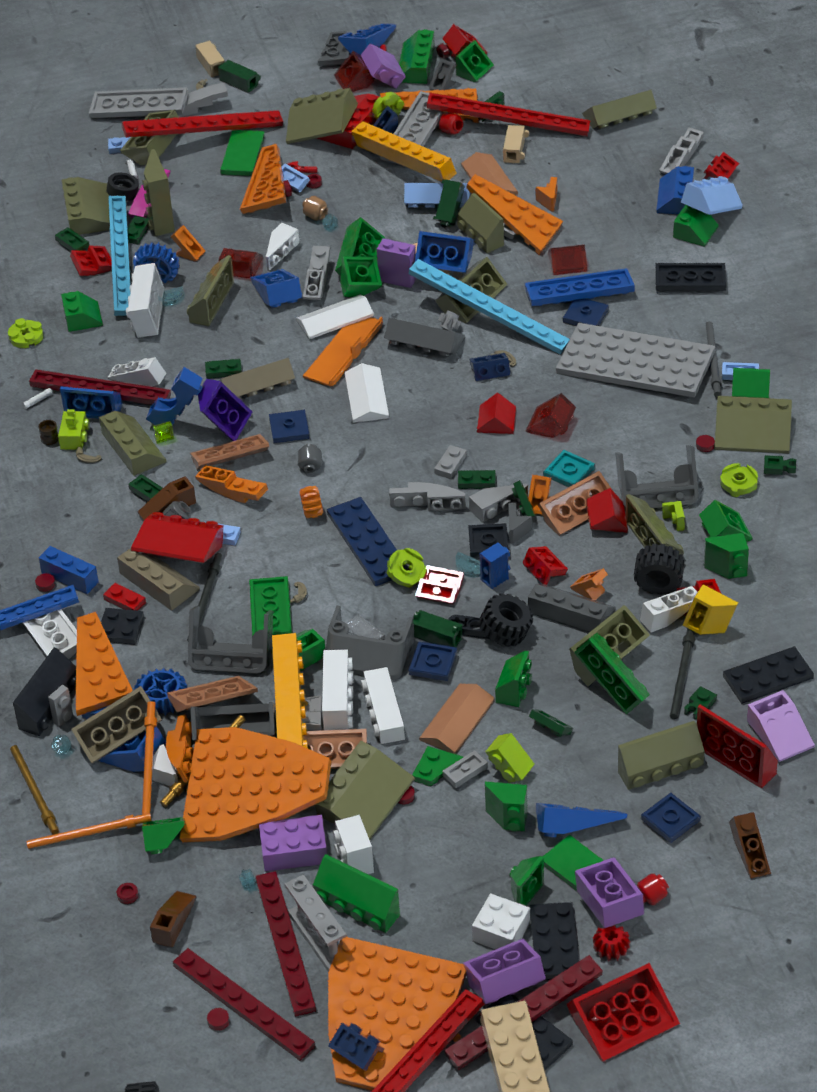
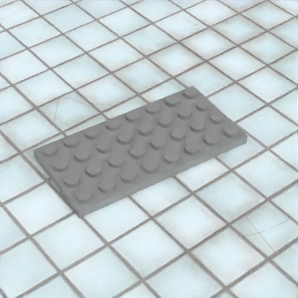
[556,323,715,398]

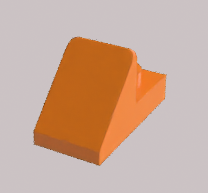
[535,177,557,212]
[171,225,206,261]
[528,475,552,515]
[570,568,608,600]

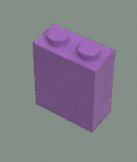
[361,43,406,88]
[377,239,416,288]

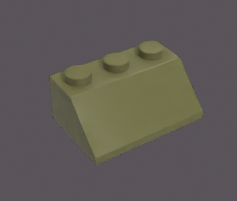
[457,193,504,253]

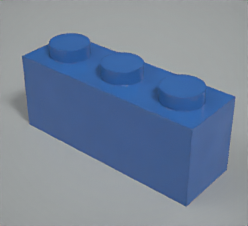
[39,546,99,594]

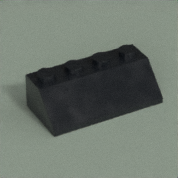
[13,647,76,736]

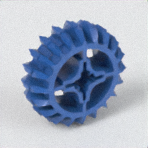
[133,242,180,283]
[134,668,188,716]

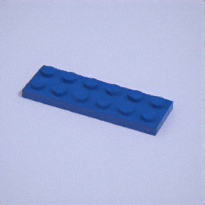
[525,268,635,306]

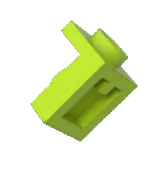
[662,501,685,531]

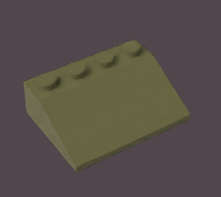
[286,88,358,144]
[142,149,175,236]
[61,177,110,235]
[714,396,792,454]
[315,741,415,840]

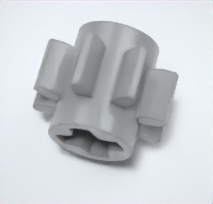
[438,310,461,331]

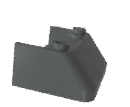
[615,445,698,508]
[326,605,414,681]
[188,606,273,673]
[191,702,276,740]

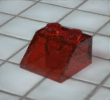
[334,51,376,92]
[219,248,263,279]
[526,393,576,438]

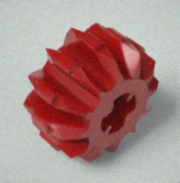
[593,925,630,961]

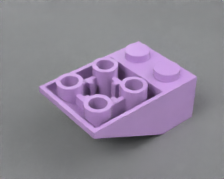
[747,690,815,762]

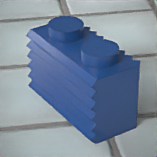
[479,543,510,589]

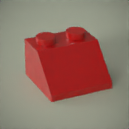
[442,24,488,57]

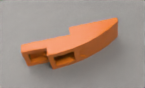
[195,465,268,503]
[166,715,194,783]

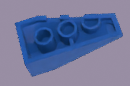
[338,23,396,60]
[536,803,627,837]

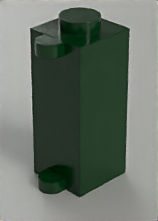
[218,60,261,93]
[433,179,465,227]
[413,610,463,647]

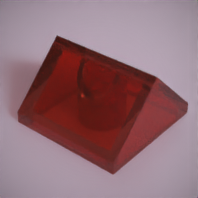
[548,244,588,275]

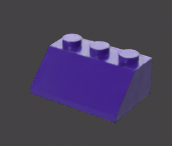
[198,379,253,441]

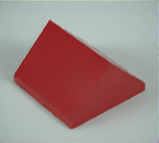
[477,392,516,434]
[586,488,628,533]

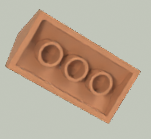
[461,152,518,195]
[190,434,269,469]
[539,471,611,536]
[167,676,258,712]
[419,684,495,754]
[304,729,367,769]

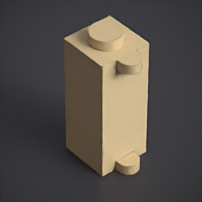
[195,41,225,78]
[503,125,529,163]

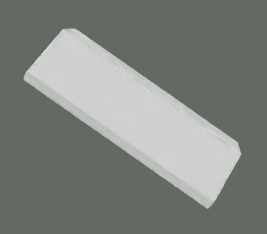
[296,295,374,339]
[345,363,389,423]
[23,609,77,659]

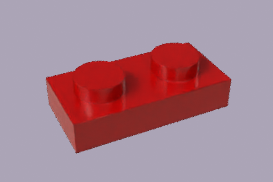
[103,583,146,611]

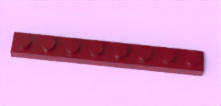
[29,369,171,405]
[255,871,316,1017]
[172,948,316,1061]
[445,955,603,1071]

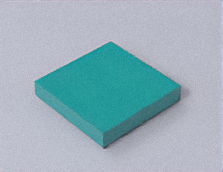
[543,450,595,487]

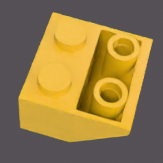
[683,585,738,635]

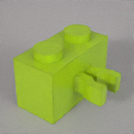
[58,409,90,450]
[485,733,535,783]

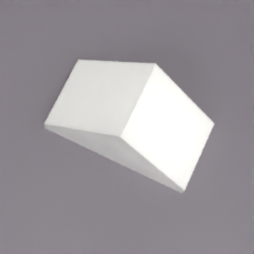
[152,744,178,786]

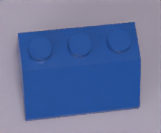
[656,166,694,214]
[415,231,474,273]
[60,387,122,419]

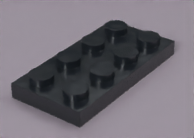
[655,263,726,291]
[723,646,814,704]
[529,902,579,980]
[476,994,573,1071]

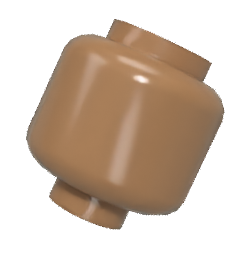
[302,196,328,221]

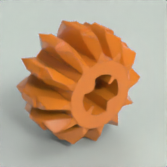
[300,486,323,518]

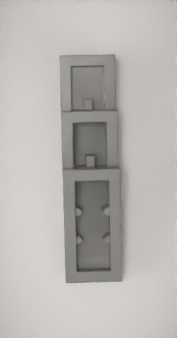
[178,82,228,117]
[659,128,704,174]

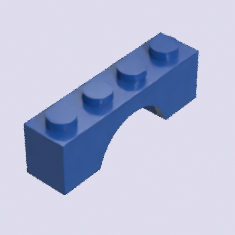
[146,367,203,430]

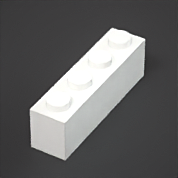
[361,667,405,744]

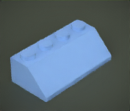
[681,176,743,215]
[404,183,472,208]

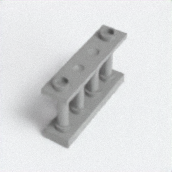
[285,874,347,972]

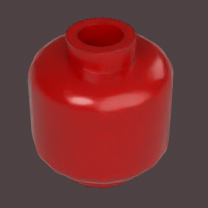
[439,112,463,135]
[637,873,669,905]

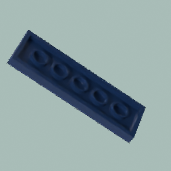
[327,497,410,586]

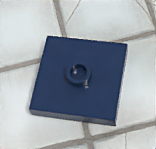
[563,299,609,326]
[269,410,310,443]
[409,642,457,681]
[641,792,701,843]

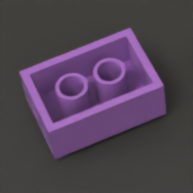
[259,815,327,872]
[575,858,644,928]
[463,939,546,1004]

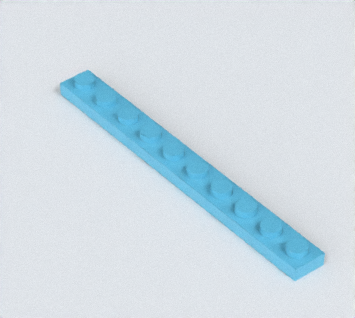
[109,196,131,316]
[408,259,570,355]

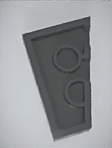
[318,31,350,66]

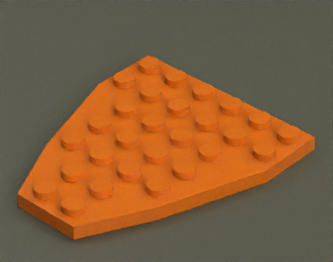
[180,727,331,842]
[328,937,466,1091]

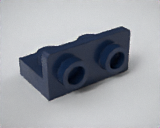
[469,353,510,381]
[328,1022,384,1070]

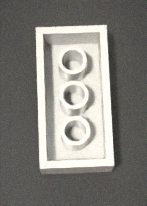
[126,263,165,338]
[322,650,354,730]

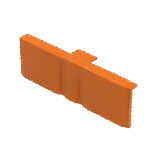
[303,317,383,387]

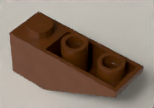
[137,476,196,521]
[729,812,771,879]
[150,891,197,948]

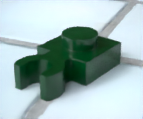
[764,455,797,475]
[684,686,717,720]

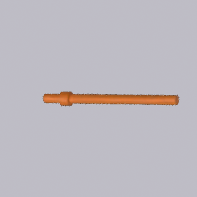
[142,702,157,814]
[26,813,152,849]

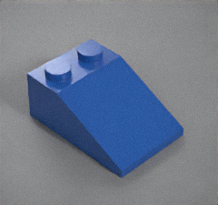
[250,269,303,307]
[97,727,166,772]

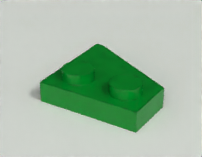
[412,746,463,786]

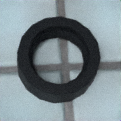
[106,172,139,201]

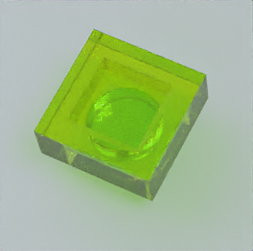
[153,421,174,444]

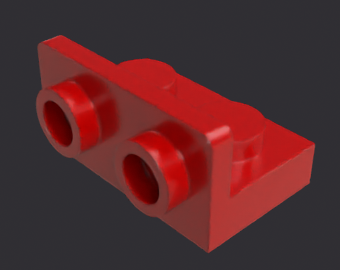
[703,152,739,179]
[523,546,568,585]

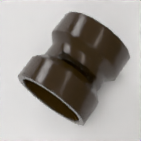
[38,420,59,445]

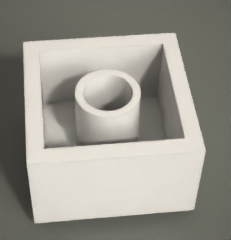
[333,815,374,874]
[472,893,530,950]

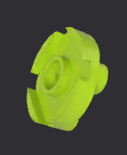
[372,92,404,120]
[8,318,44,348]
[720,463,758,497]
[387,548,426,588]

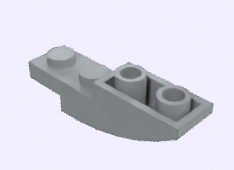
[303,246,331,300]
[389,482,466,511]

